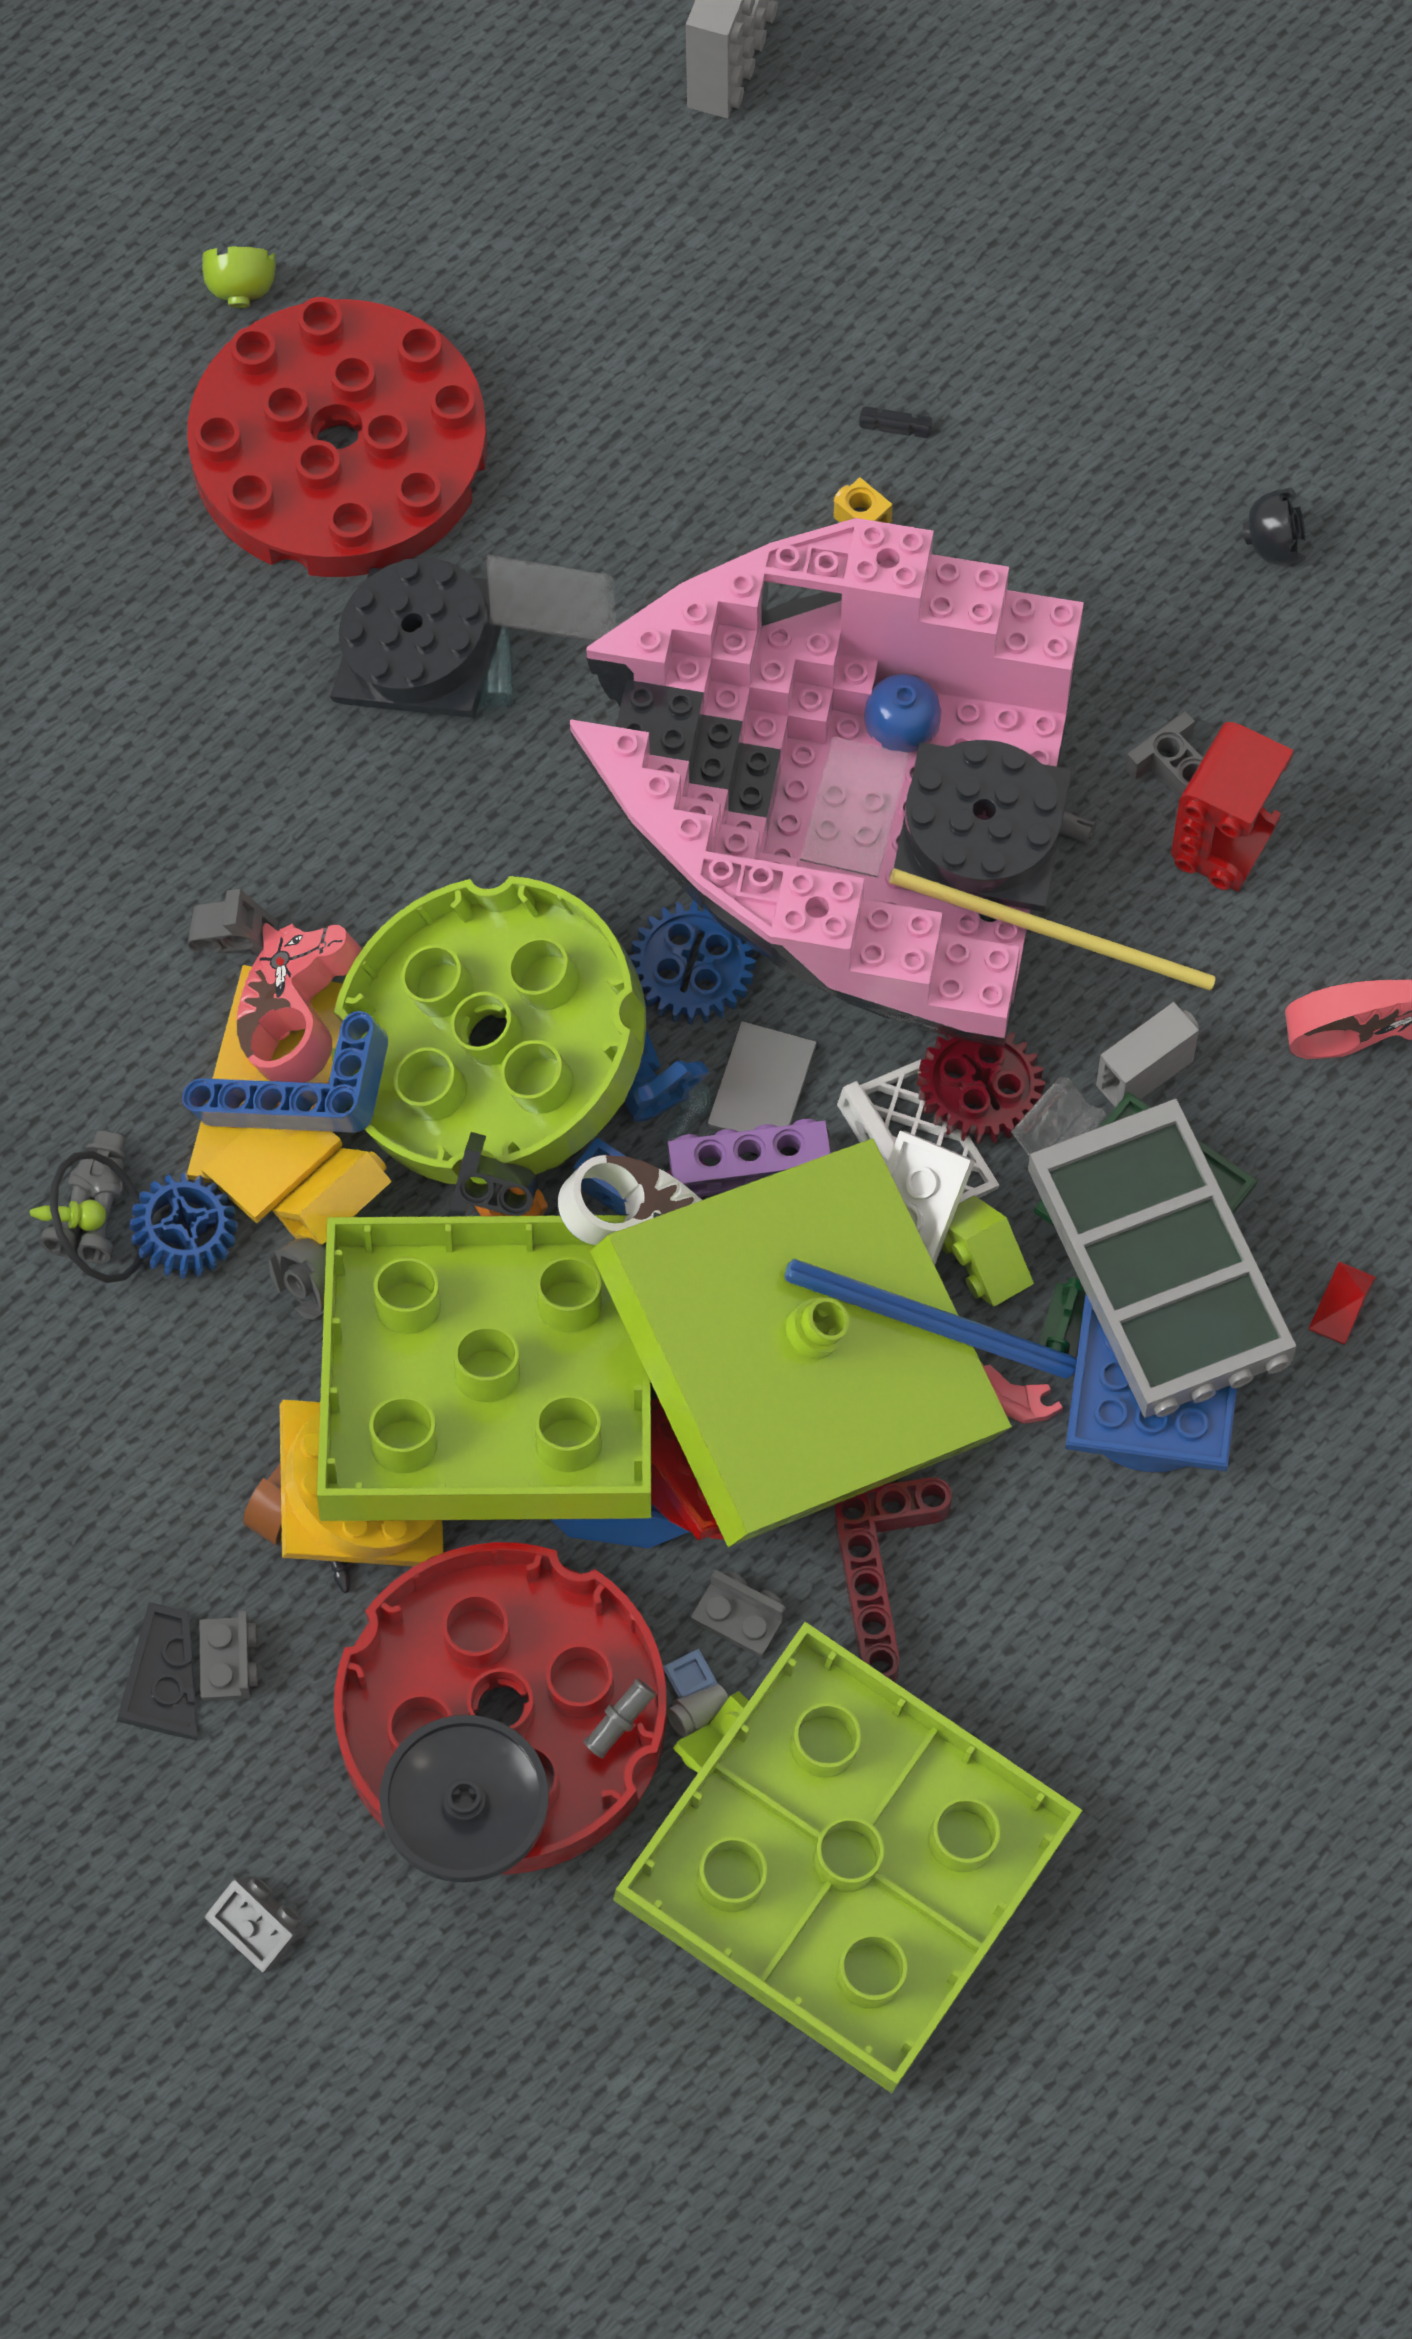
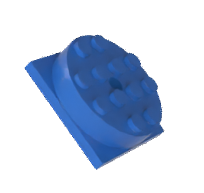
[1065,1295,1245,1472]

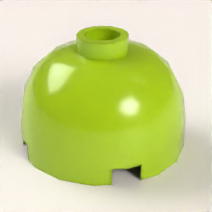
[202,247,276,308]

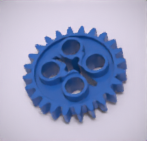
[630,901,756,1025]

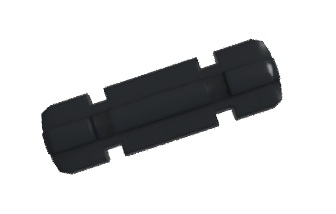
[859,406,932,438]

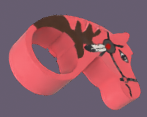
[237,923,362,1083]
[1285,980,1412,1059]

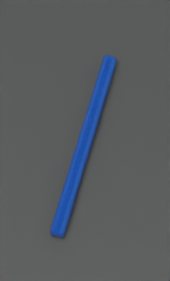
[784,1259,1077,1379]

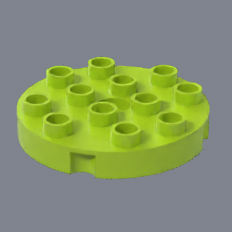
[331,876,646,1184]

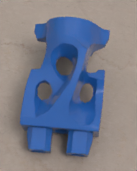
[625,1028,710,1122]

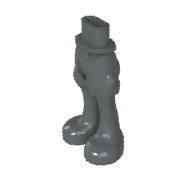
[39,1131,126,1264]

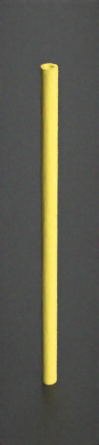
[889,868,1215,991]

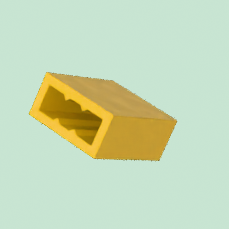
[272,1148,392,1245]

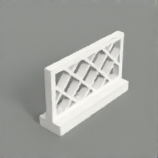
[837,1060,999,1203]

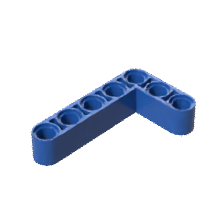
[182,1011,388,1133]

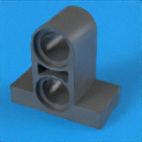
[1125,711,1203,798]
[187,889,278,956]

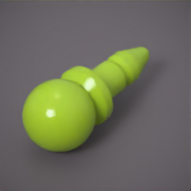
[29,1200,106,1231]

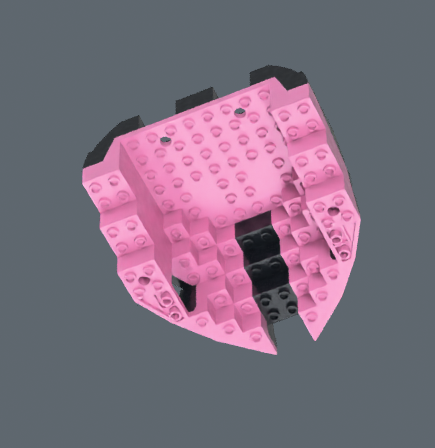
[570,518,1084,1047]

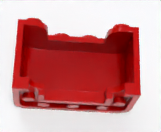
[1171,722,1294,892]

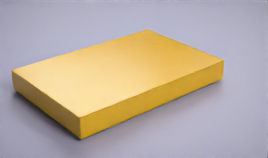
[201,1102,343,1223]

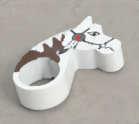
[558,1155,702,1245]

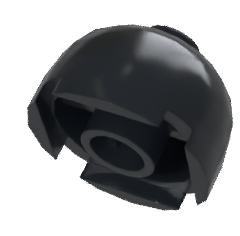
[1243,487,1306,564]

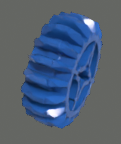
[129,1172,238,1279]

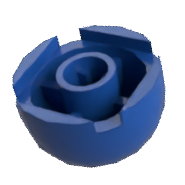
[864,674,942,754]

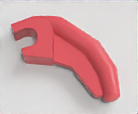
[981,1363,1063,1424]

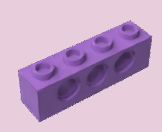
[668,1119,831,1197]

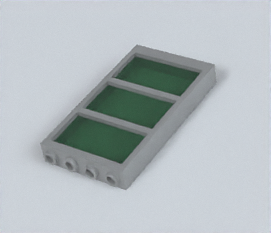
[1028,1099,1296,1418]

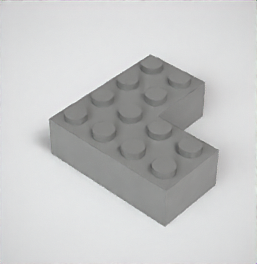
[686,0,778,119]

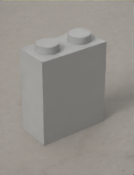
[1096,1002,1199,1107]

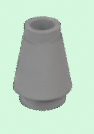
[667,1684,729,1738]

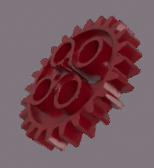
[917,1032,1045,1144]

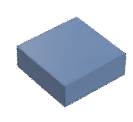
[663,1649,718,1699]

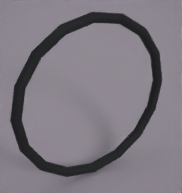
[50,1151,143,1283]

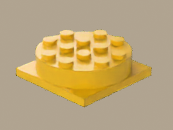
[280,1400,443,1567]

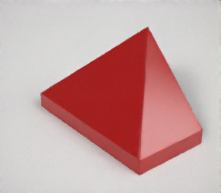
[1308,1261,1376,1345]

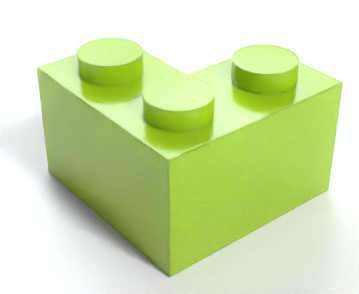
[942,1195,1034,1307]

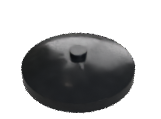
[379,1715,549,1883]

